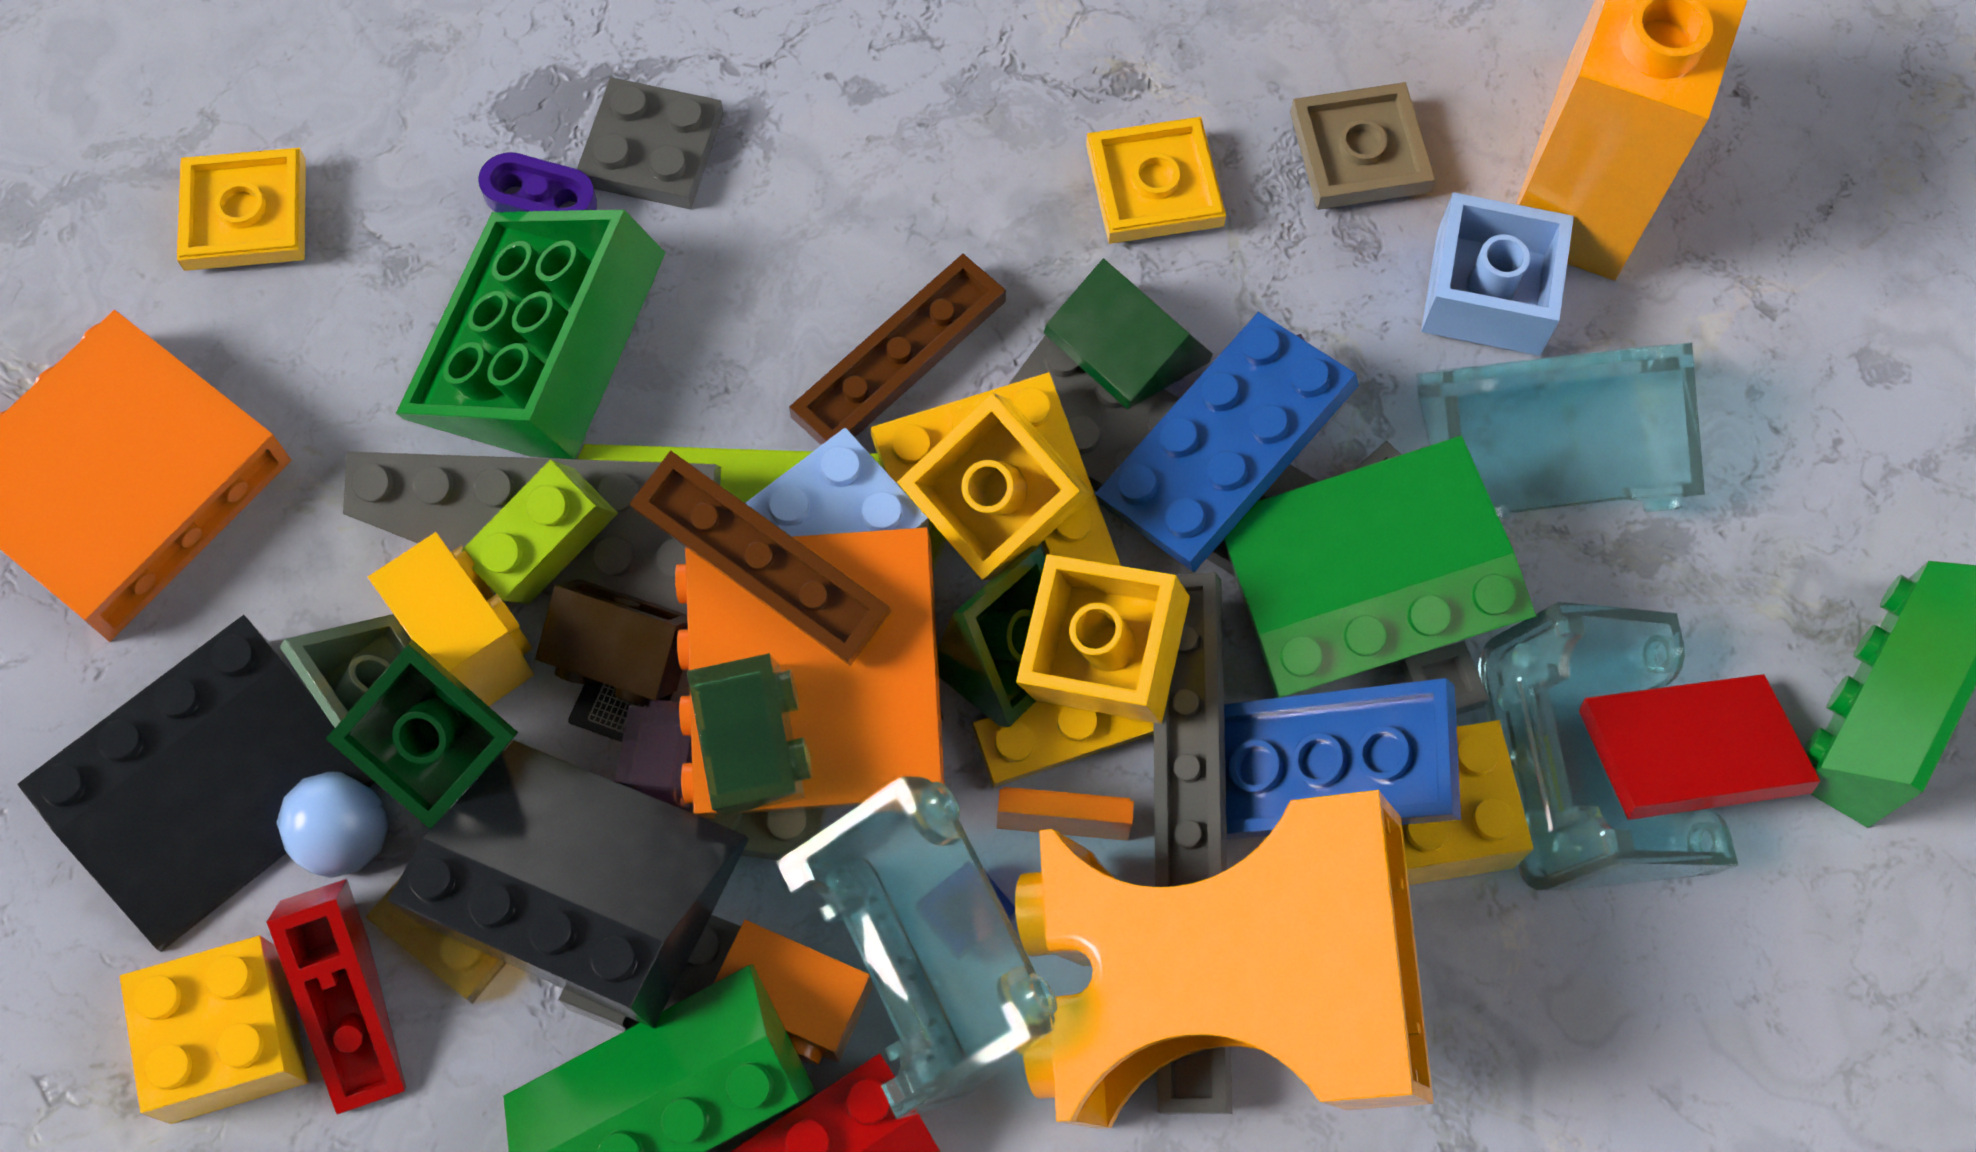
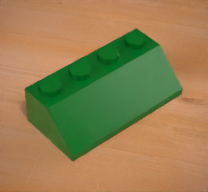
[1804,561,1976,828]
[503,964,816,1152]

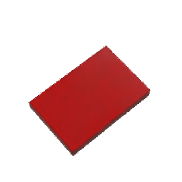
[1579,674,1820,820]

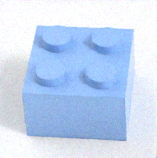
[1421,192,1574,356]
[745,428,929,536]

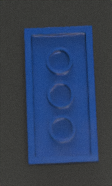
[1095,311,1359,572]
[1224,678,1461,840]

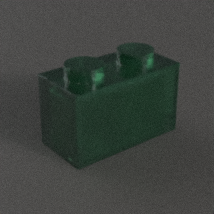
[687,653,813,815]

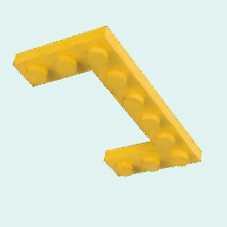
[871,372,1154,788]

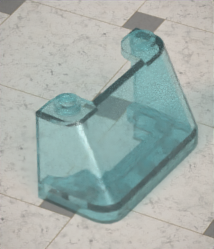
[1416,343,1705,519]
[1478,602,1739,891]
[777,776,1057,1119]

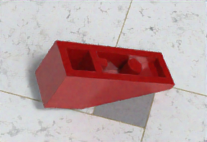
[266,879,406,1115]

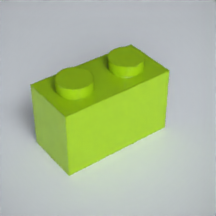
[460,459,618,605]

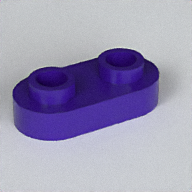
[478,152,597,212]

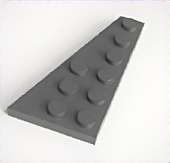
[343,451,721,615]

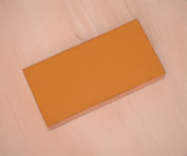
[997,787,1134,841]

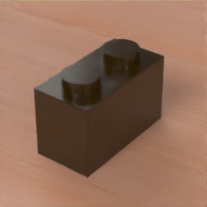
[535,579,688,705]

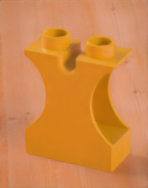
[1015,790,1434,1129]

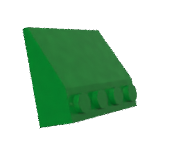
[396,209,666,459]
[1223,435,1536,698]

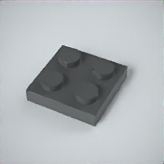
[577,77,724,210]

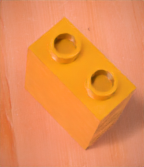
[1516,0,1748,281]

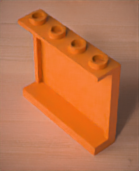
[0,309,292,642]
[675,527,946,819]

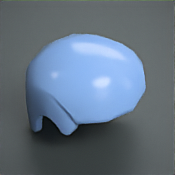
[277,772,388,878]

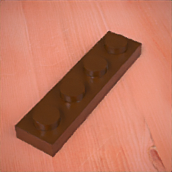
[789,253,1006,445]
[629,450,891,666]

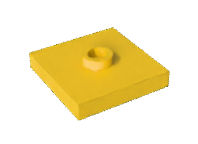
[1086,117,1226,244]
[177,147,306,271]

